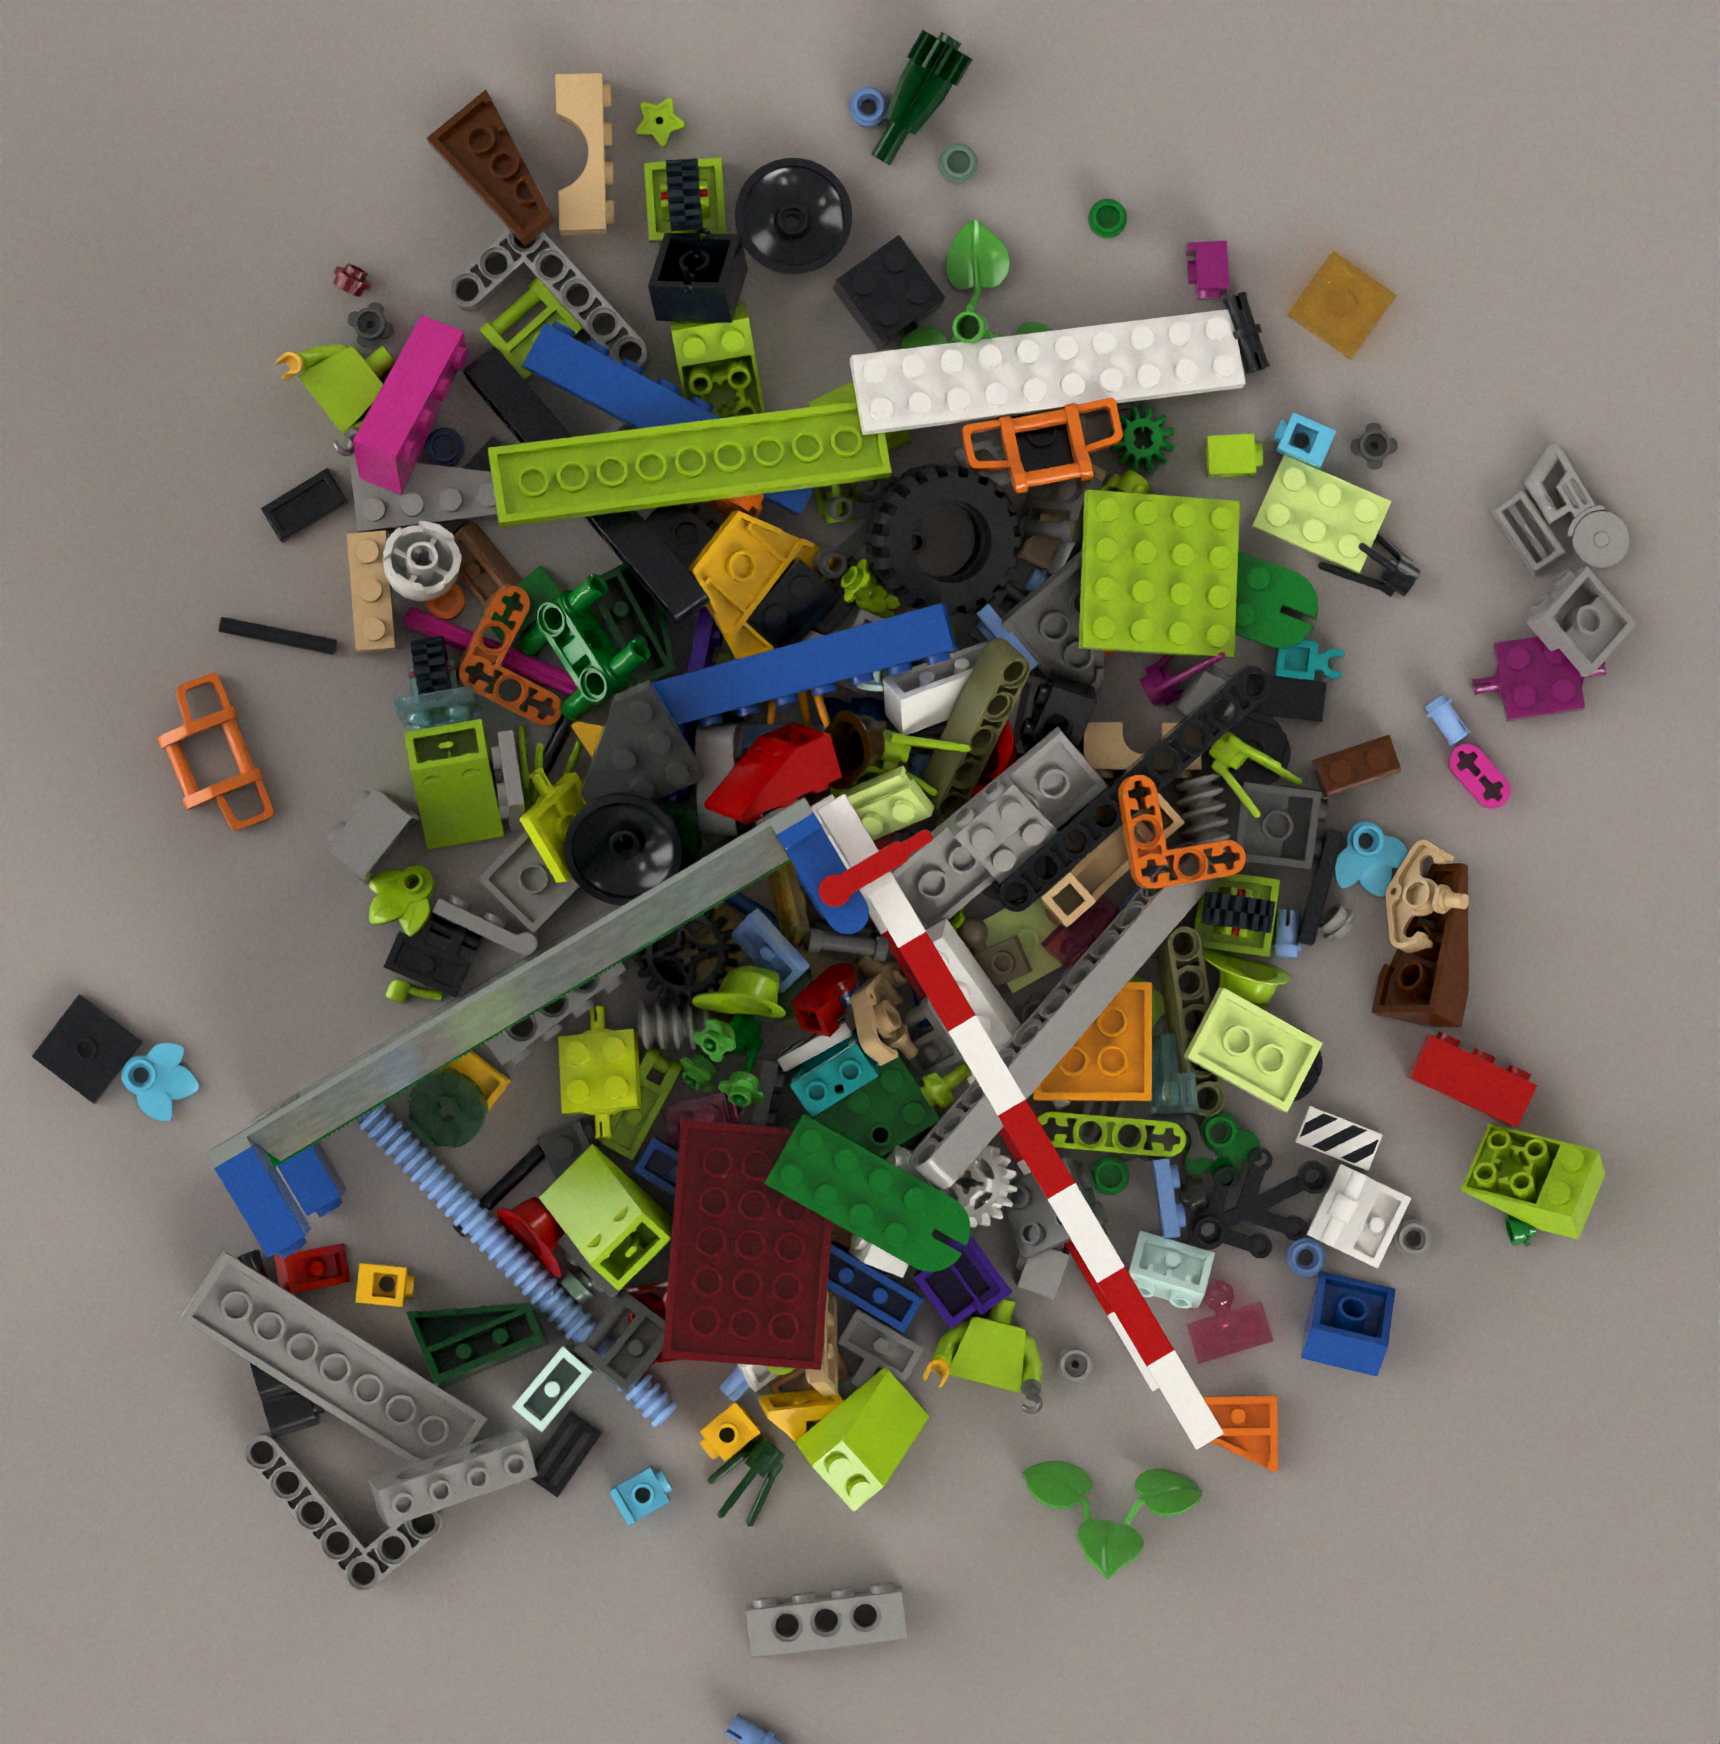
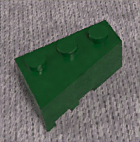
[590,564,675,687]
[406,1303,550,1388]

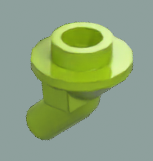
[920,1063,972,1110]

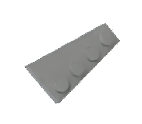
[349,455,497,532]

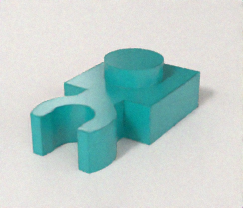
[1273,640,1345,681]

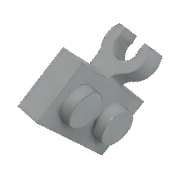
[838,1309,924,1388]

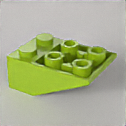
[670,302,765,418]
[404,719,505,850]
[1461,1123,1606,1240]
[539,1144,673,1291]

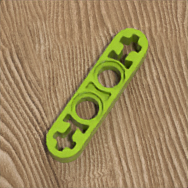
[1037,1112,1186,1157]

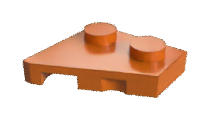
[1202,1395,1278,1472]

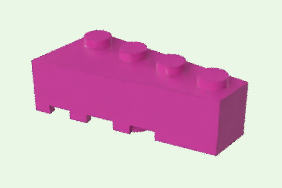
[353,315,469,495]

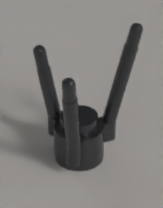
[1318,531,1420,597]

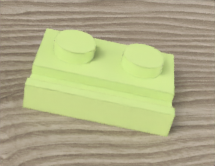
[838,766,935,841]

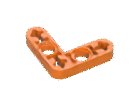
[457,584,562,726]
[1118,775,1246,889]

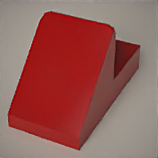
[274,1243,350,1294]

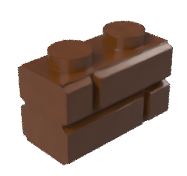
[1311,734,1402,798]

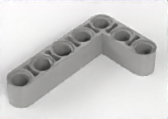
[449,229,649,369]
[244,1432,444,1592]

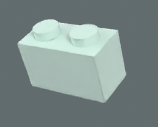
[512,1344,594,1432]

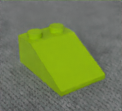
[795,1366,930,1512]

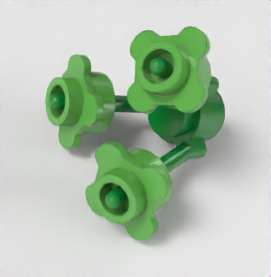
[680,1014,765,1107]

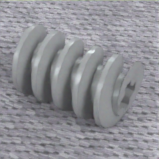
[1173,774,1232,856]
[638,1000,718,1050]

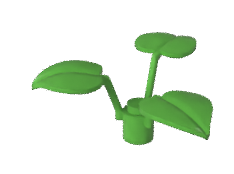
[899,220,1054,349]
[1022,1461,1202,1580]

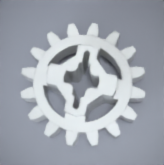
[941,1145,1017,1228]

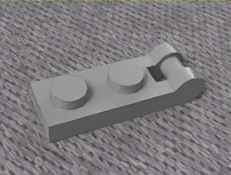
[432,895,540,956]

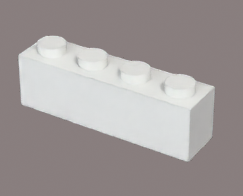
[926,918,1022,1052]

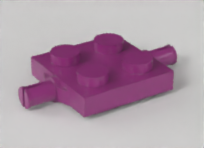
[1472,637,1606,722]

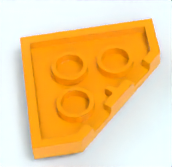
[1033,982,1152,1101]

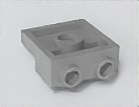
[1526,566,1637,677]
[947,774,1059,884]

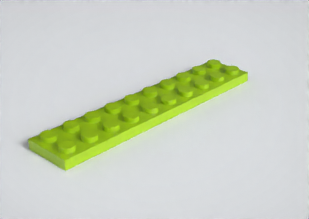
[488,401,892,528]

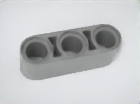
[695,723,744,836]

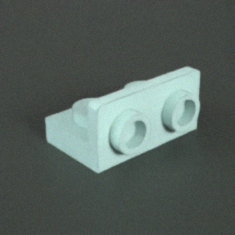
[1128,1230,1215,1309]

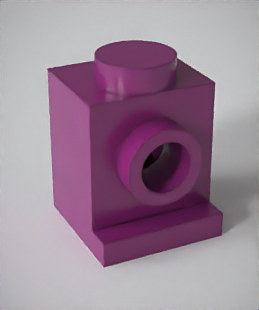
[1186,241,1229,300]

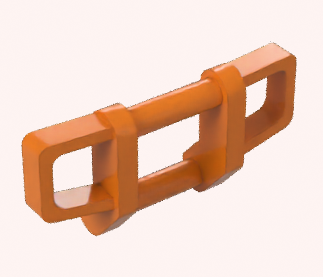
[961,398,1123,494]
[157,673,274,832]

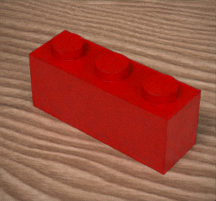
[1407,1031,1537,1128]

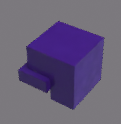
[913,1235,1012,1329]

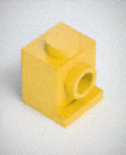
[355,1261,415,1307]
[699,1401,762,1462]

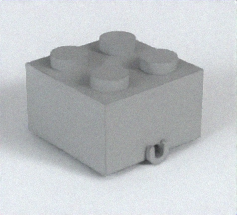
[326,788,420,885]

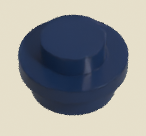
[425,428,464,467]

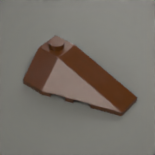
[1372,863,1469,1027]

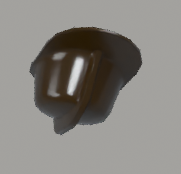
[823,710,887,790]

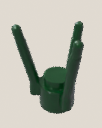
[707,1436,785,1526]

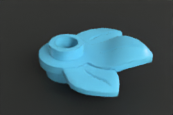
[1334,821,1408,897]
[121,1043,200,1121]

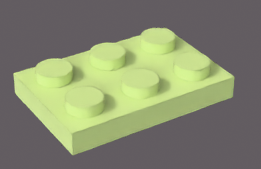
[1252,455,1392,574]
[1183,987,1323,1113]

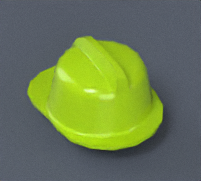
[1203,948,1290,1009]
[692,966,786,1018]

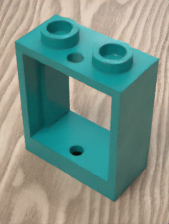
[790,1028,880,1118]

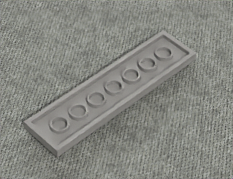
[180,1251,488,1464]

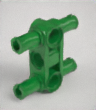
[518,574,650,721]

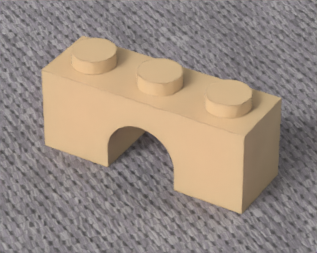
[347,530,399,654]
[1082,722,1201,779]

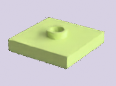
[983,897,1079,994]

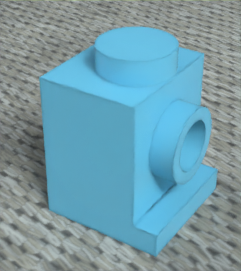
[1272,412,1336,469]
[609,1465,673,1526]

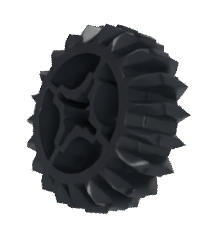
[634,908,740,1007]

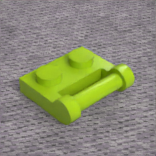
[478,277,583,381]

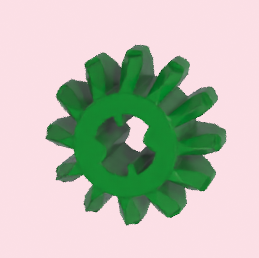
[1109,407,1175,473]

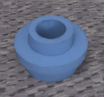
[849,87,888,127]
[1286,1238,1326,1277]

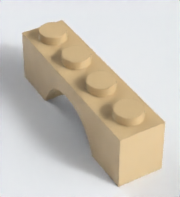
[555,73,615,236]
[1039,793,1185,927]

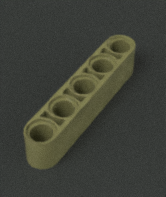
[921,638,1031,822]
[1156,925,1225,1116]

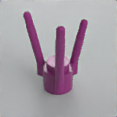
[1139,652,1225,707]

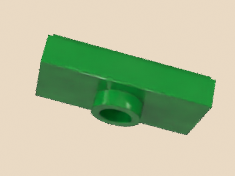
[480,566,562,643]

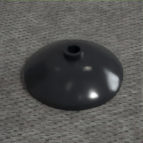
[735,158,852,275]
[564,793,683,906]

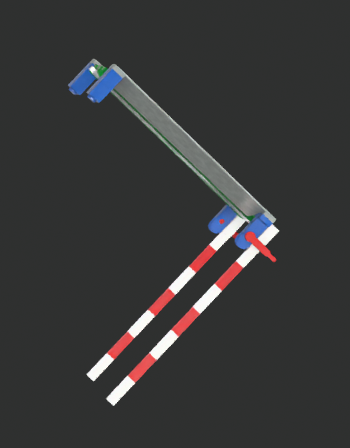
[205,794,1224,1450]

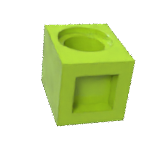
[1205,433,1263,479]

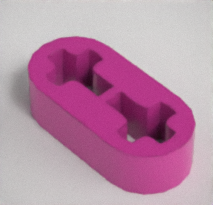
[1448,744,1511,809]

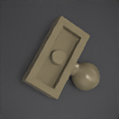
[957,917,1033,987]

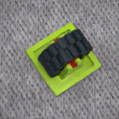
[644,157,727,243]
[1193,874,1280,957]

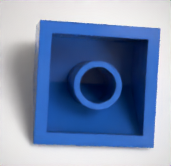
[1301,1271,1395,1376]

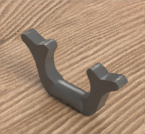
[1120,1113,1218,1162]

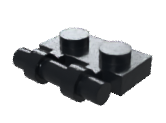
[384,911,482,998]

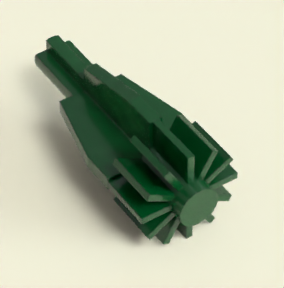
[871,29,973,165]

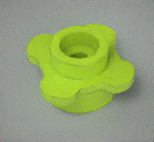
[840,559,877,603]

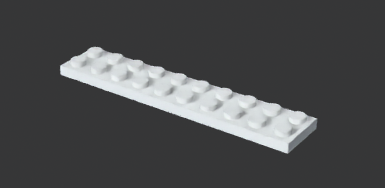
[849,309,1246,435]

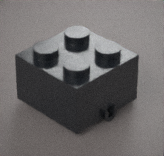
[648,228,748,323]
[833,235,946,351]

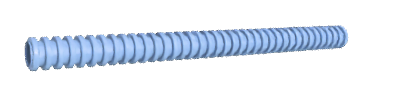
[354,1103,678,1427]

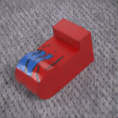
[790,963,861,1037]

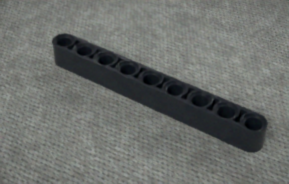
[462,346,710,626]
[998,665,1271,912]

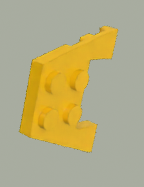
[687,510,838,659]

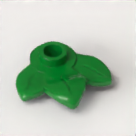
[1184,1112,1262,1189]

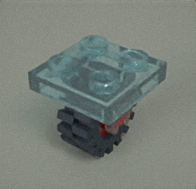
[394,636,482,731]

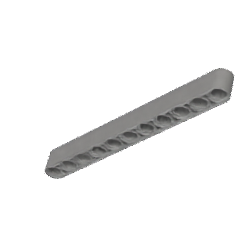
[910,842,1216,1190]

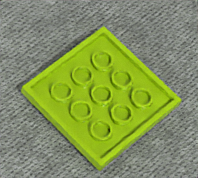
[1078,490,1240,659]

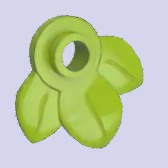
[369,865,435,937]

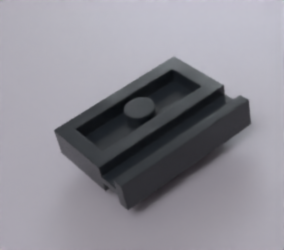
[748,557,841,647]

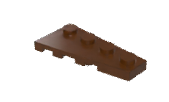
[427,90,555,246]

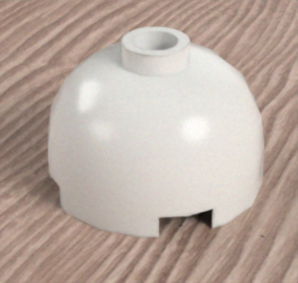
[382,521,462,602]

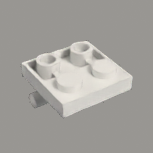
[1306,1163,1411,1269]

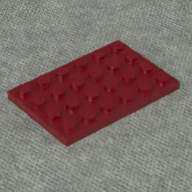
[662,1120,839,1370]

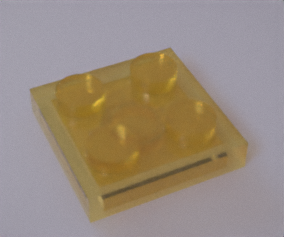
[1287,251,1396,360]

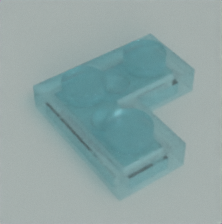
[1148,1034,1198,1114]

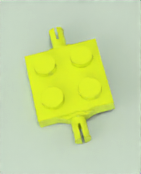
[519,768,586,883]
[558,1006,641,1140]

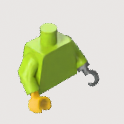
[274,344,395,456]
[922,1298,1043,1414]

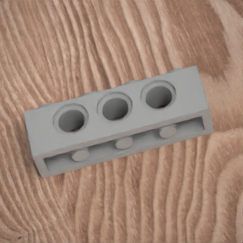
[485,961,628,1066]
[369,1428,538,1527]
[746,1582,908,1658]

